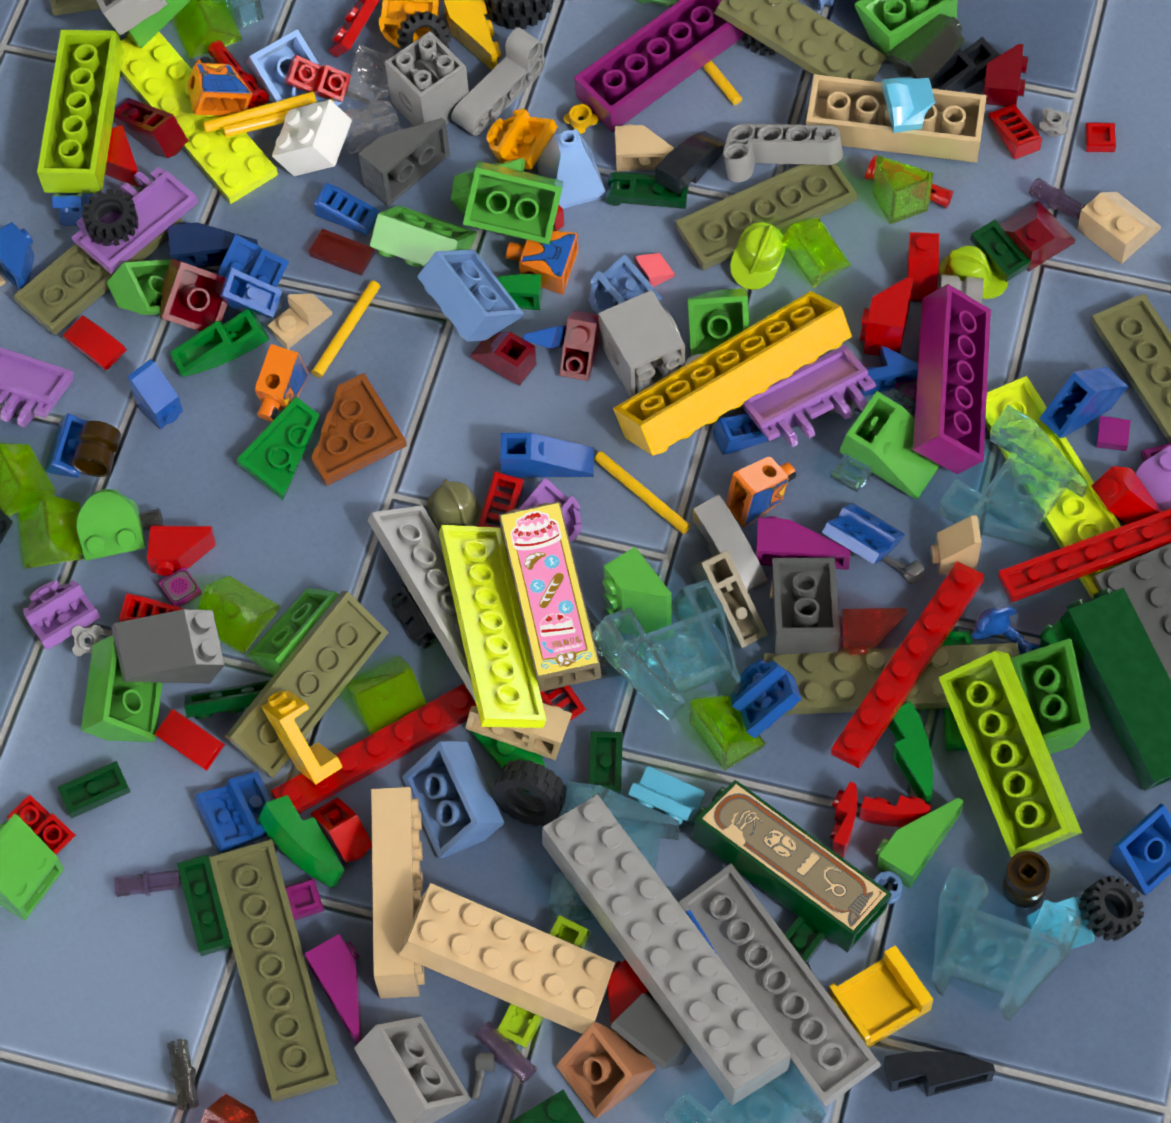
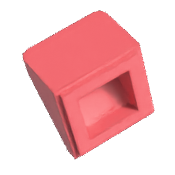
[634,253,675,287]

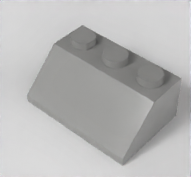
[354,1016,471,1123]

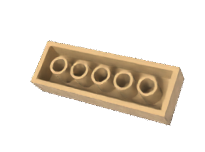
[806,74,987,163]
[371,787,425,998]
[399,883,615,1034]

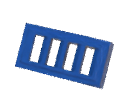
[314,183,380,236]
[713,413,782,455]

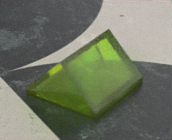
[172,0,242,59]
[873,156,934,225]
[782,217,851,289]
[0,443,57,517]
[19,493,85,569]
[197,576,280,655]
[345,656,427,735]
[689,695,766,771]

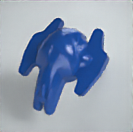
[971,606,1041,655]

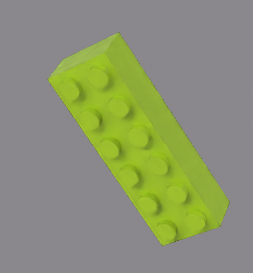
[37,30,124,194]
[938,651,1082,858]

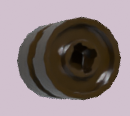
[72,421,121,477]
[1002,851,1050,908]

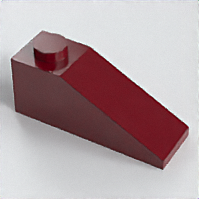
[113,98,189,158]

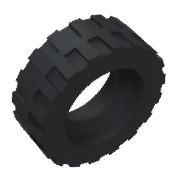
[492,760,568,826]

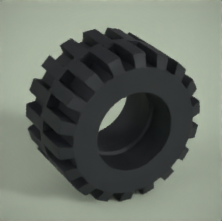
[484,0,553,29]

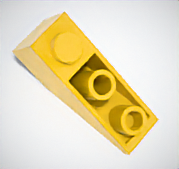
[443,0,501,71]

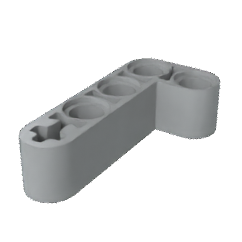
[451,28,545,136]
[723,124,843,182]

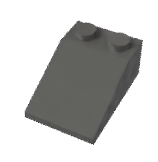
[358,118,450,207]
[772,558,840,655]
[112,609,225,684]

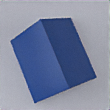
[1109,803,1171,895]

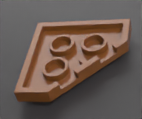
[311,373,407,486]

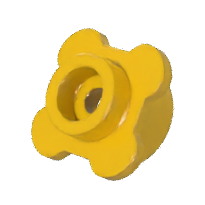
[564,104,598,134]

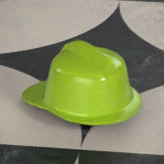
[730,222,786,290]
[939,246,1009,299]

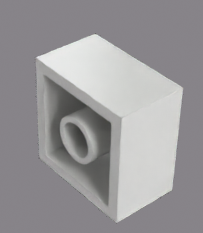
[272,99,352,176]

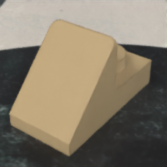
[267,293,333,349]

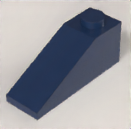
[168,222,258,268]

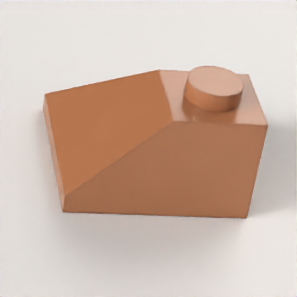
[556,1022,656,1118]

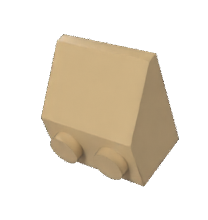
[1077,192,1161,264]

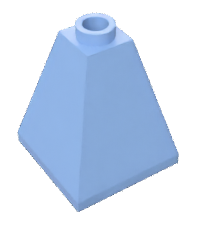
[536,129,606,209]

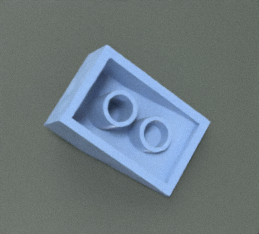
[245,29,342,109]

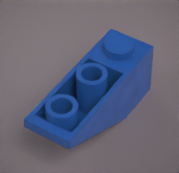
[500,433,594,477]

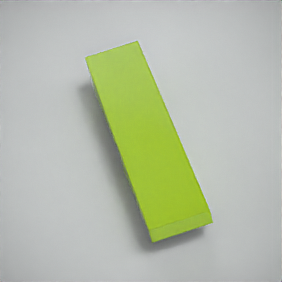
[496,915,592,1048]

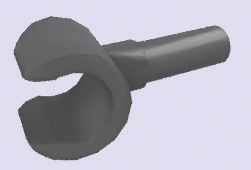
[882,555,925,584]
[471,1053,495,1100]

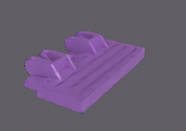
[72,167,199,274]
[742,345,876,447]
[0,347,74,428]

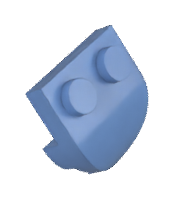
[588,254,663,314]

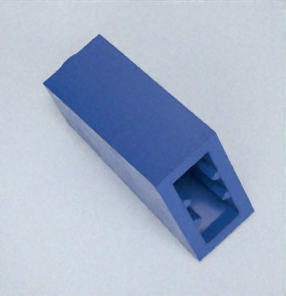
[1039,367,1128,438]

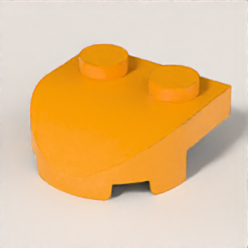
[379,0,440,48]
[487,109,558,170]

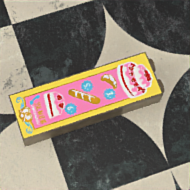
[499,502,602,692]

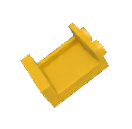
[261,690,343,784]
[827,945,933,1048]

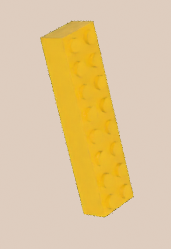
[613,291,852,456]

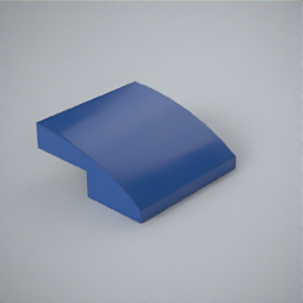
[217,234,289,287]
[822,503,905,564]
[194,771,272,854]

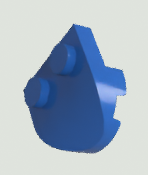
[731,660,801,738]

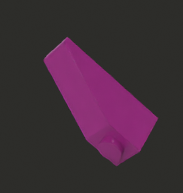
[756,516,851,570]
[305,934,362,1045]

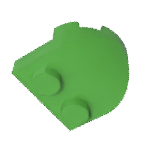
[76,489,146,561]

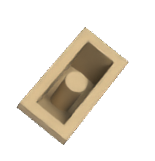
[615,124,674,172]
[930,515,981,575]

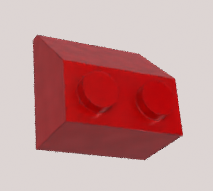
[859,277,913,357]

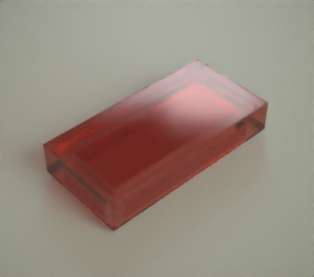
[309,229,375,276]

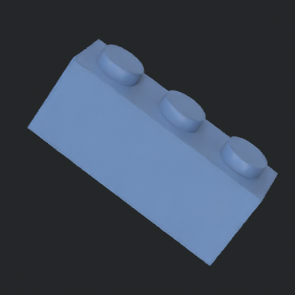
[417,250,524,342]
[402,741,505,858]

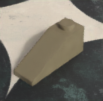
[689,550,768,649]

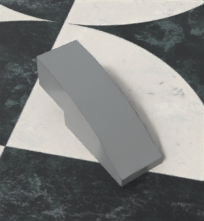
[693,495,767,592]

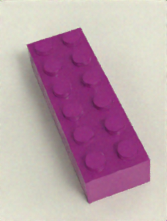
[574,0,743,132]
[913,284,991,474]

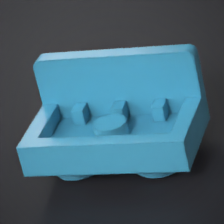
[628,766,706,824]

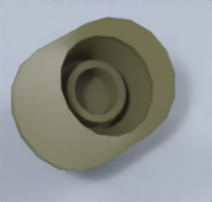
[427,479,488,531]

